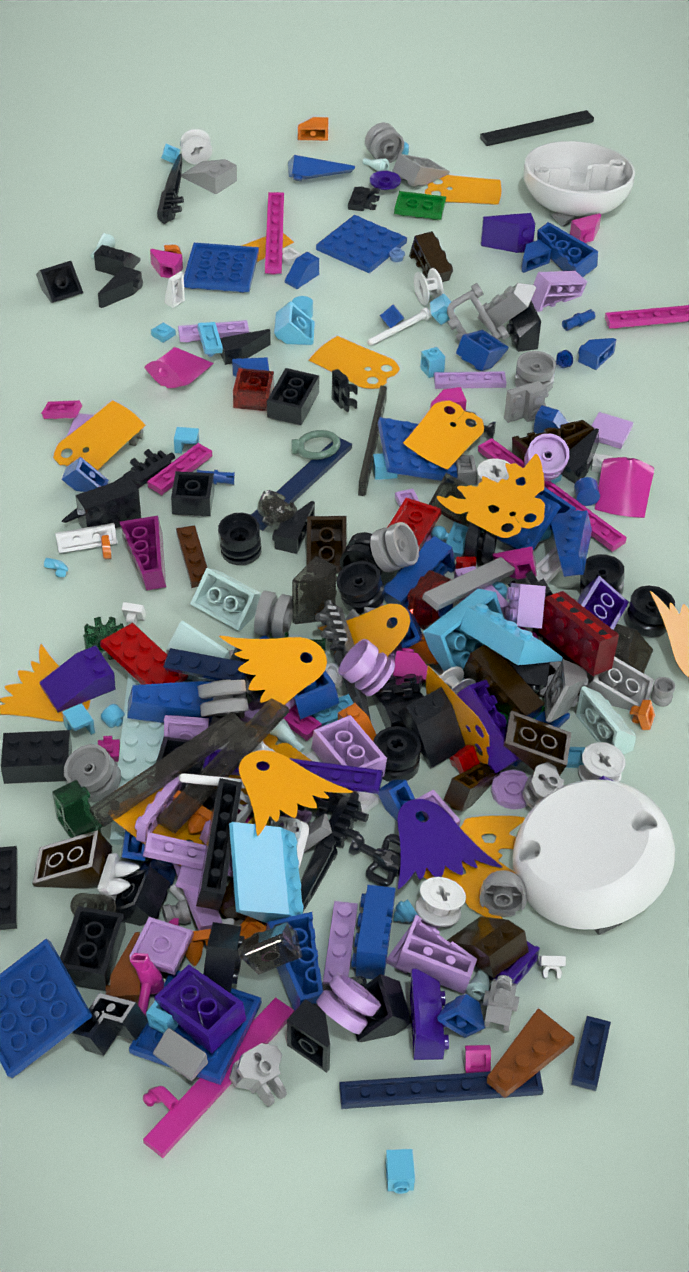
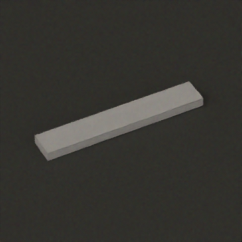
[422,557,515,611]

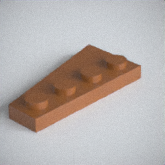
[487,1008,575,1098]

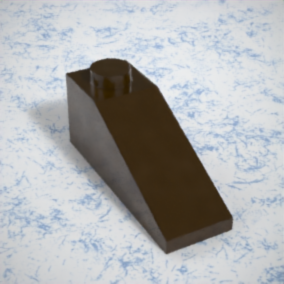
[443,763,501,812]

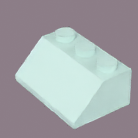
[190,568,262,631]
[166,621,230,681]
[576,686,636,755]

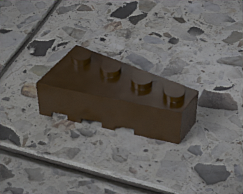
[512,420,594,461]
[463,644,545,718]

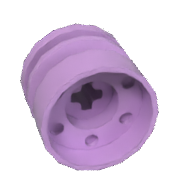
[338,639,395,696]

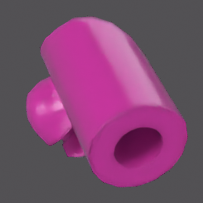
[143,1086,179,1110]

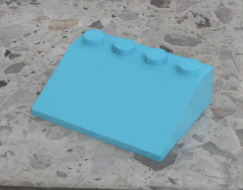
[423,589,504,680]
[460,603,563,665]
[229,822,303,923]

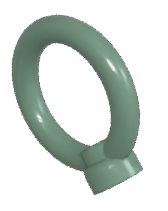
[292,430,340,460]

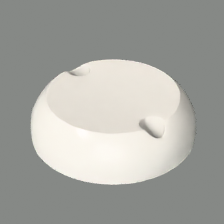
[524,141,635,217]
[513,779,675,929]

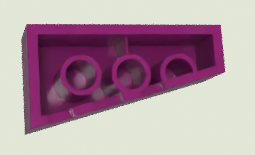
[119,515,166,590]

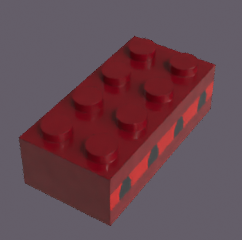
[538,591,619,676]

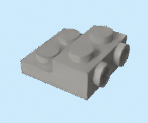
[504,381,549,423]

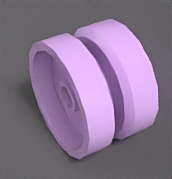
[524,434,569,481]
[316,972,381,1034]

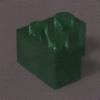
[52,780,103,838]

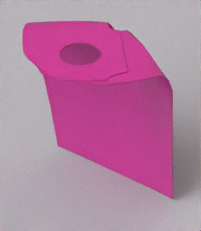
[144,347,214,388]
[595,457,654,518]

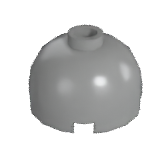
[479,870,527,917]

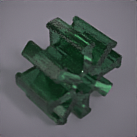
[83,617,124,660]

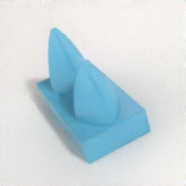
[197,322,223,357]

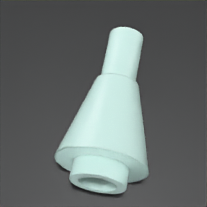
[363,158,389,171]
[90,233,115,259]
[270,719,305,752]
[466,969,490,1000]

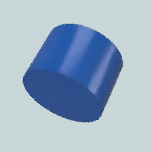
[574,477,600,506]

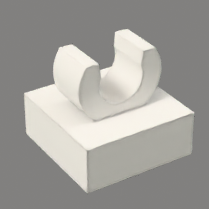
[122,602,146,626]
[539,956,566,978]

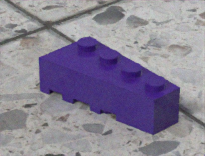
[456,680,520,773]

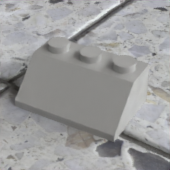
[477,283,536,328]

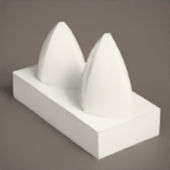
[97,853,140,904]

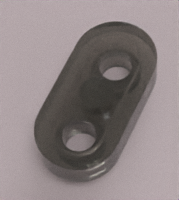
[70,893,116,915]

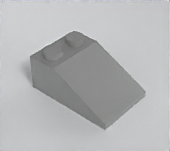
[392,154,450,187]
[181,159,237,194]
[586,657,654,710]
[544,659,588,723]

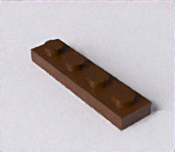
[176,525,207,588]

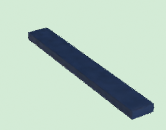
[251,437,352,531]
[339,1071,544,1109]

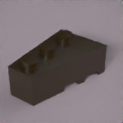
[409,231,453,282]

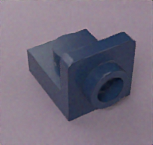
[139,858,176,888]

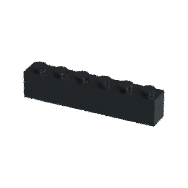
[196,778,242,911]

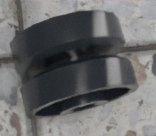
[464,522,497,564]
[340,532,383,574]
[580,554,624,595]
[336,561,386,614]
[626,585,675,637]
[373,726,421,782]

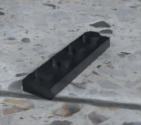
[0,846,18,930]

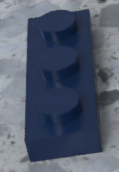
[571,1016,611,1091]

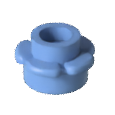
[389,247,405,262]

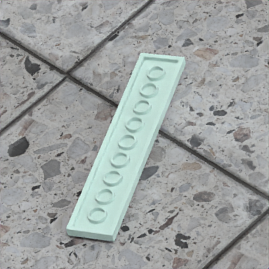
[110,673,164,845]

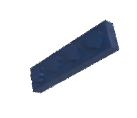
[163,648,246,681]

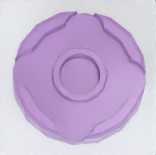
[491,770,532,809]

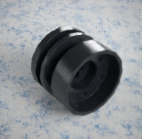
[218,512,262,565]

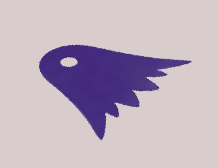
[397,799,502,889]

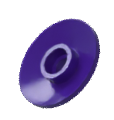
[370,171,401,190]

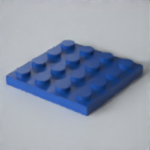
[316,215,407,274]
[184,242,259,293]
[378,417,458,483]
[0,938,93,1078]
[129,970,262,1085]

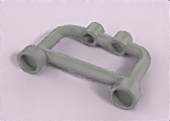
[447,283,510,343]

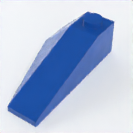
[288,155,355,181]

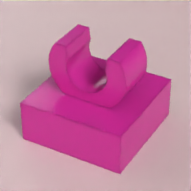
[98,736,120,762]
[465,1045,491,1073]

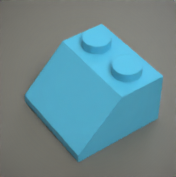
[274,301,315,345]

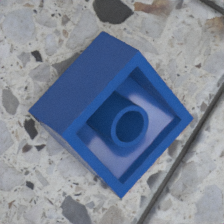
[456,330,509,371]

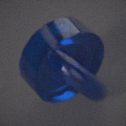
[555,350,573,368]

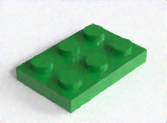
[394,191,446,220]

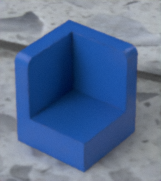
[380,304,405,328]

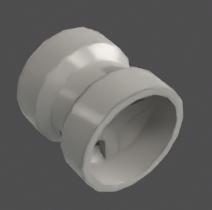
[651,677,675,707]
[162,900,191,924]

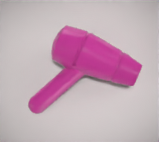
[130,953,164,1016]

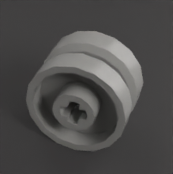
[365,122,404,163]
[515,351,556,392]
[370,522,419,572]
[254,591,294,638]
[198,680,249,717]
[64,744,121,802]

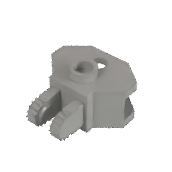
[522,762,565,808]
[483,975,520,1031]
[229,1043,287,1107]

